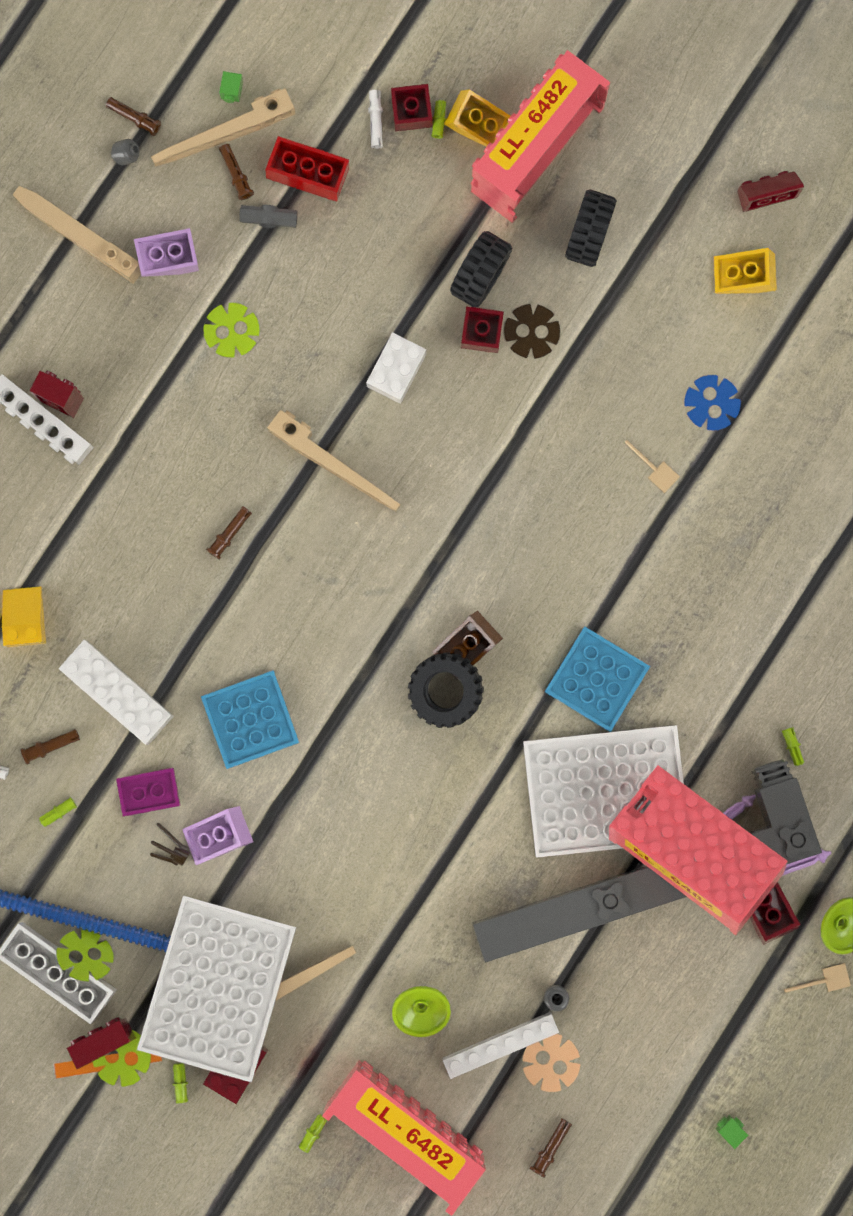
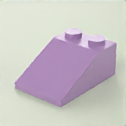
[134,228,199,277]
[182,806,253,865]

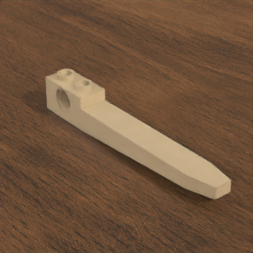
[151,88,295,167]
[13,186,141,284]
[267,410,400,512]
[275,945,356,1001]

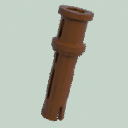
[106,97,161,136]
[219,144,254,201]
[206,506,252,560]
[20,729,80,765]
[529,1118,572,1178]

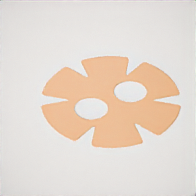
[523,1034,580,1092]

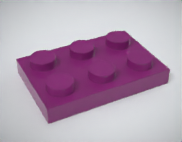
[116,768,181,817]

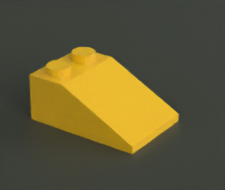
[444,89,511,147]
[714,248,777,294]
[2,586,46,647]

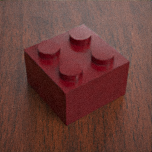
[391,84,432,132]
[461,306,504,353]

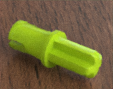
[431,100,446,139]
[782,727,804,766]
[39,797,77,827]
[173,1063,188,1103]
[298,1114,327,1153]

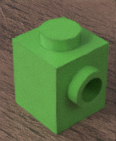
[219,71,243,103]
[716,1115,749,1149]

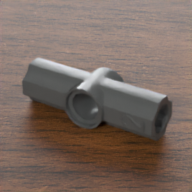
[239,205,298,228]

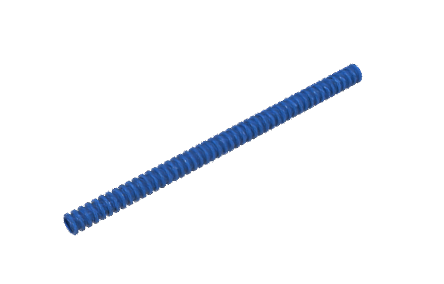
[0,889,171,953]

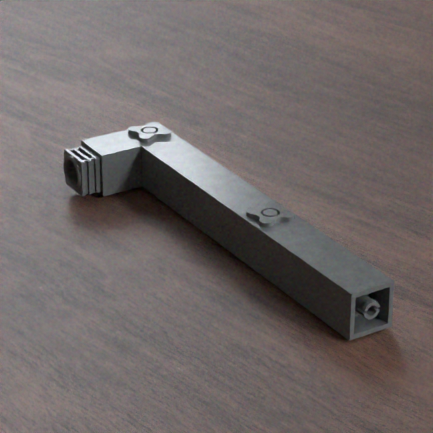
[472,759,822,963]

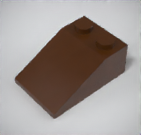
[432,610,503,680]

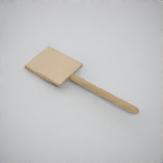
[625,440,680,493]
[784,963,851,993]

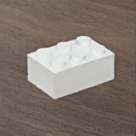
[366,332,426,404]

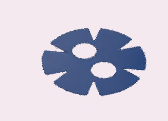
[684,375,741,431]

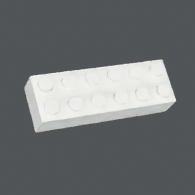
[59,640,174,745]
[0,922,117,1024]

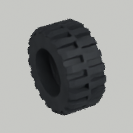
[565,189,617,267]
[450,231,513,307]
[408,653,484,728]

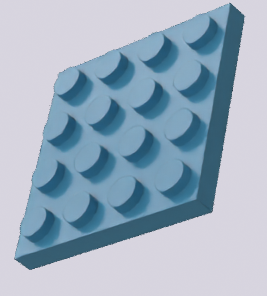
[545,626,650,732]
[201,670,300,769]

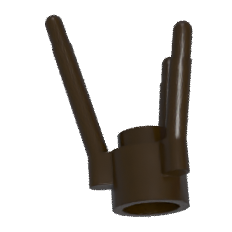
[150,823,190,866]

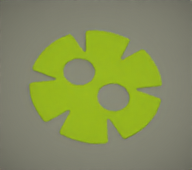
[203,303,260,358]
[56,930,114,982]
[93,1030,151,1087]

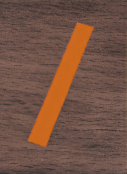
[54,1052,162,1078]

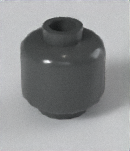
[111,139,139,166]
[544,985,570,1012]

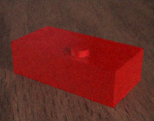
[265,136,349,202]

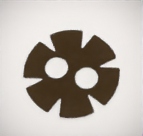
[504,304,560,359]

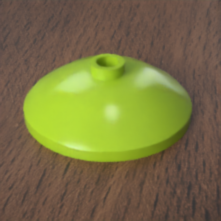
[821,897,853,954]
[392,986,451,1037]

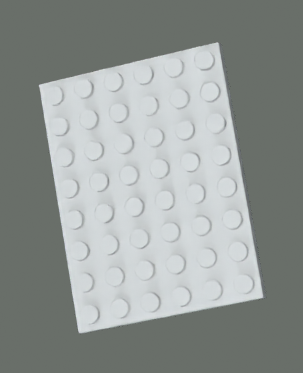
[523,725,684,857]
[137,896,296,1082]

